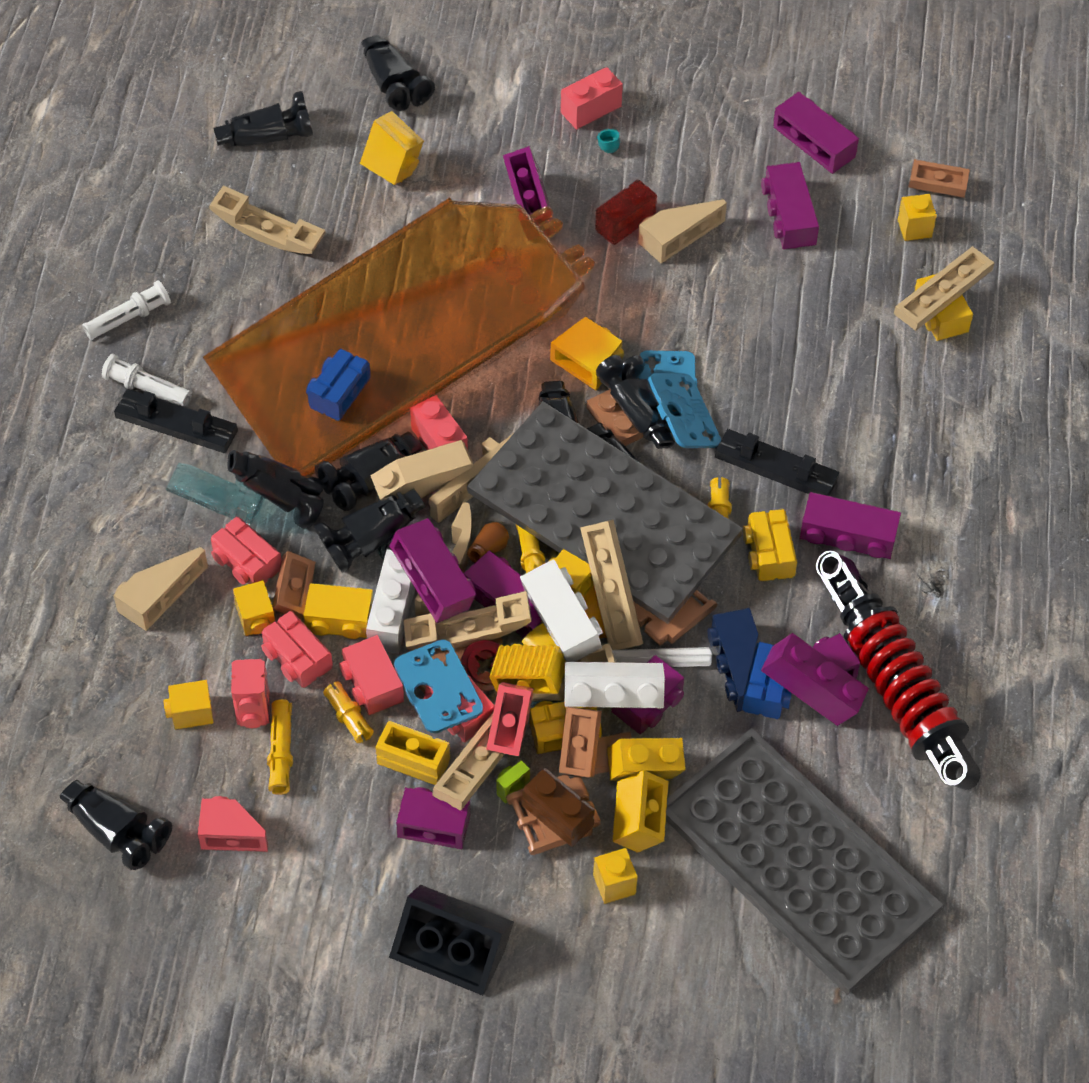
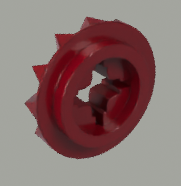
[460,640,500,691]

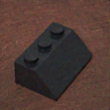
[389,884,514,996]

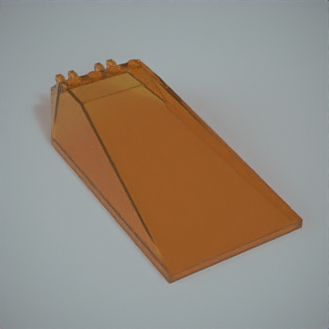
[203,198,595,476]

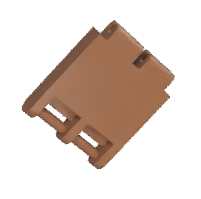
[633,590,718,645]
[506,774,601,855]

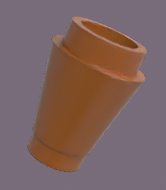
[467,522,509,563]

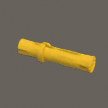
[516,525,546,573]
[267,699,293,795]

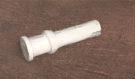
[82,280,171,341]
[101,354,192,407]

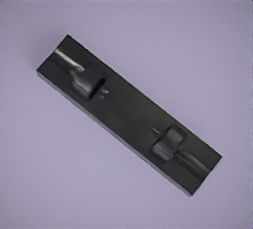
[114,389,238,453]
[715,428,840,496]

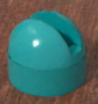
[597,129,621,154]

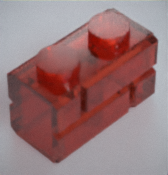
[595,180,657,245]

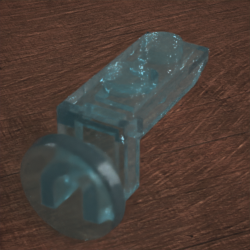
[166,463,265,525]

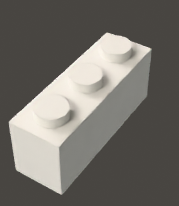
[366,549,415,654]
[520,559,603,662]
[564,662,665,708]

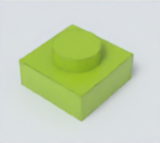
[496,760,530,804]

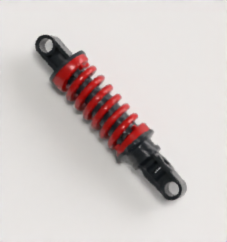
[816,551,980,790]

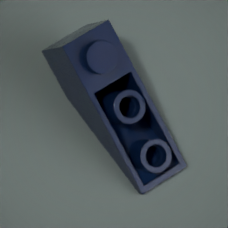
[707,608,759,712]

